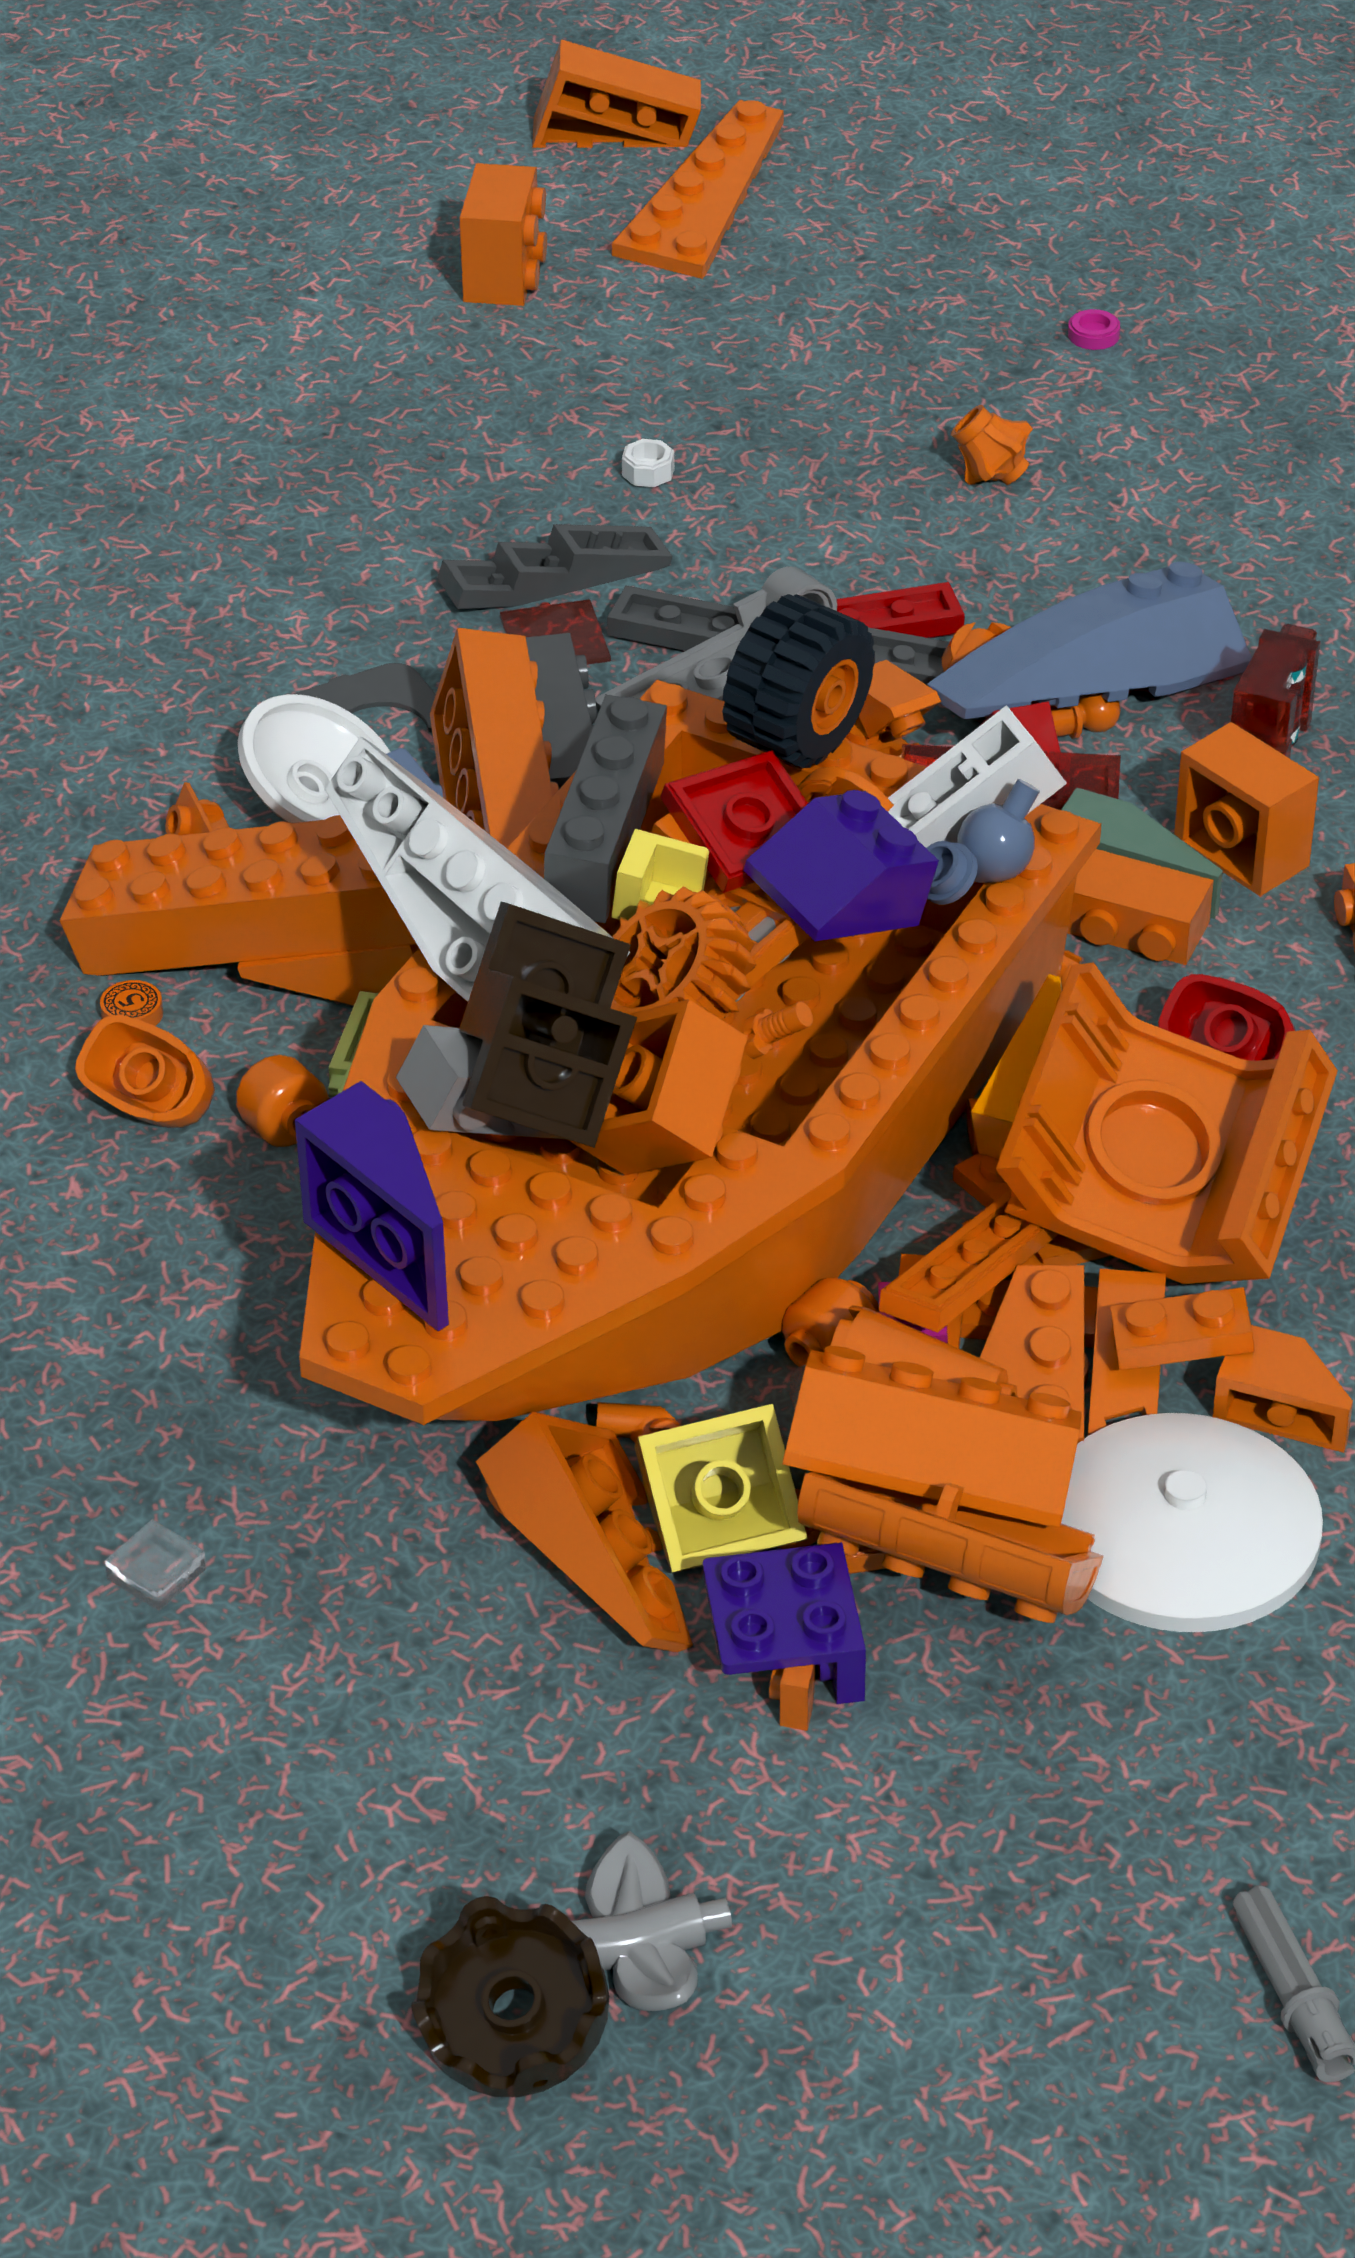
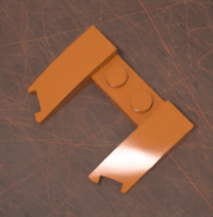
[899,1253,1166,1436]

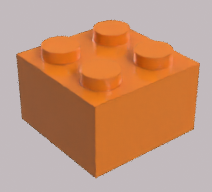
[460,163,547,306]
[1174,722,1319,897]
[567,999,748,1175]

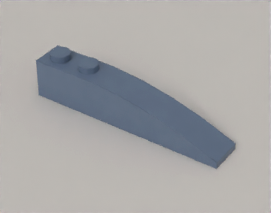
[927,562,1253,719]

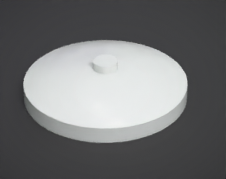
[1061,1413,1323,1632]

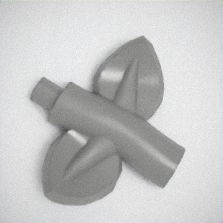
[572,1831,732,2011]

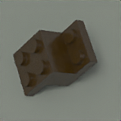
[459,901,637,1148]

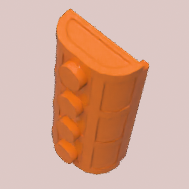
[797,1472,1104,1623]

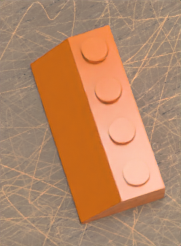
[782,1346,1081,1528]

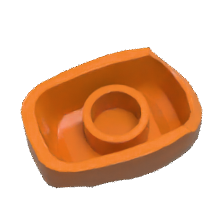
[75,1015,215,1128]

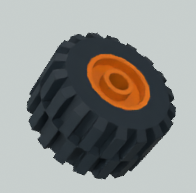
[722,594,875,768]

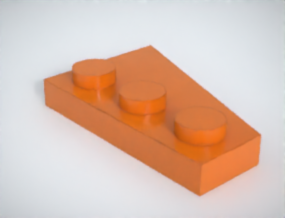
[980,1265,1084,1444]

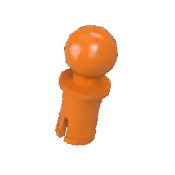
[1050,693,1121,739]

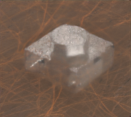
[105,1519,206,1611]

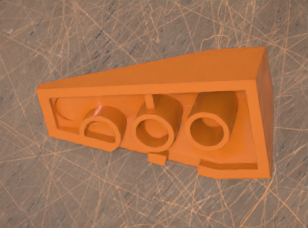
[476,1412,693,1652]

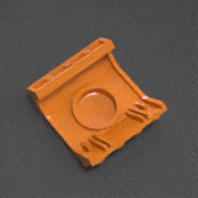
[996,962,1338,1284]

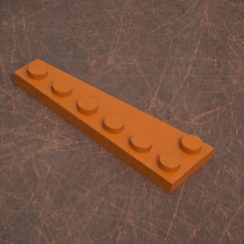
[612,100,784,279]

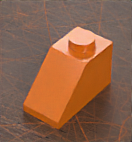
[1213,1325,1353,1453]

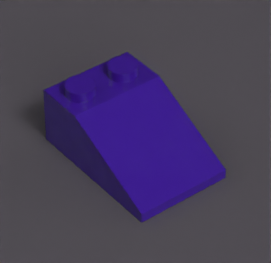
[295,1081,449,1331]

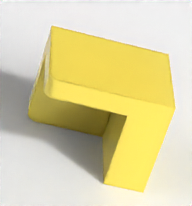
[611,829,709,920]

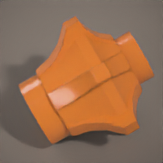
[951,405,1033,485]

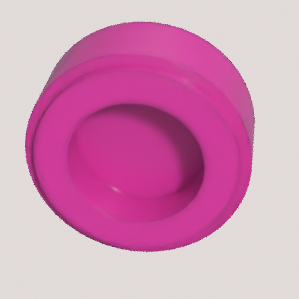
[1068,309,1120,350]

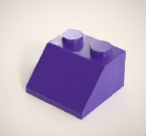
[743,790,939,941]

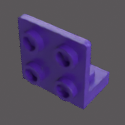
[703,1542,866,1704]

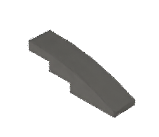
[437,524,673,609]

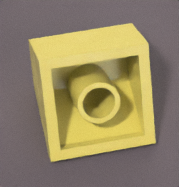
[634,1404,808,1573]

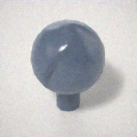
[957,779,1040,883]

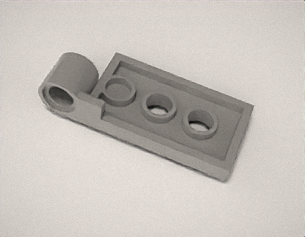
[595,566,837,715]

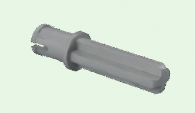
[1233,1885,1355,2082]

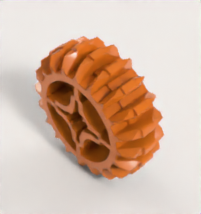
[611,886,756,1020]

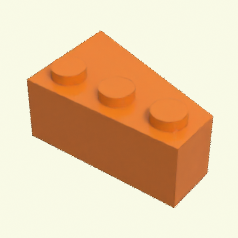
[532,39,701,148]

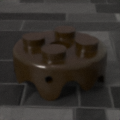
[411,1896,610,2097]

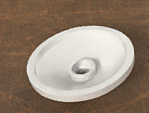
[238,694,390,823]

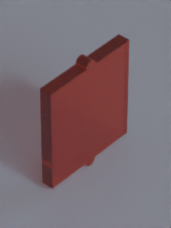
[500,599,611,665]

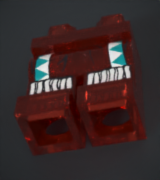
[1231,624,1320,758]

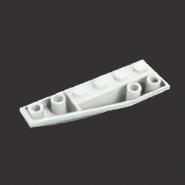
[325,737,630,1002]

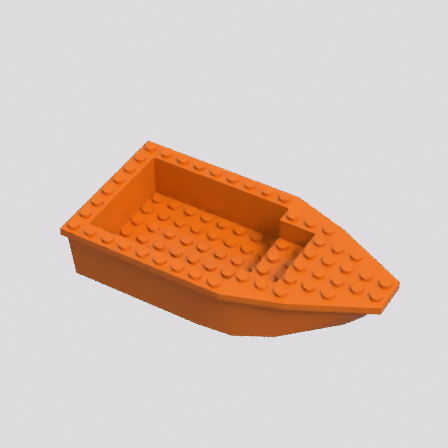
[299,680,1101,1425]

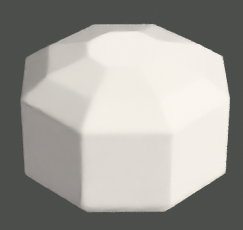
[622,439,675,488]

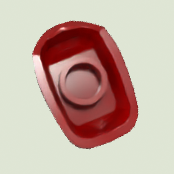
[1158,974,1296,1061]

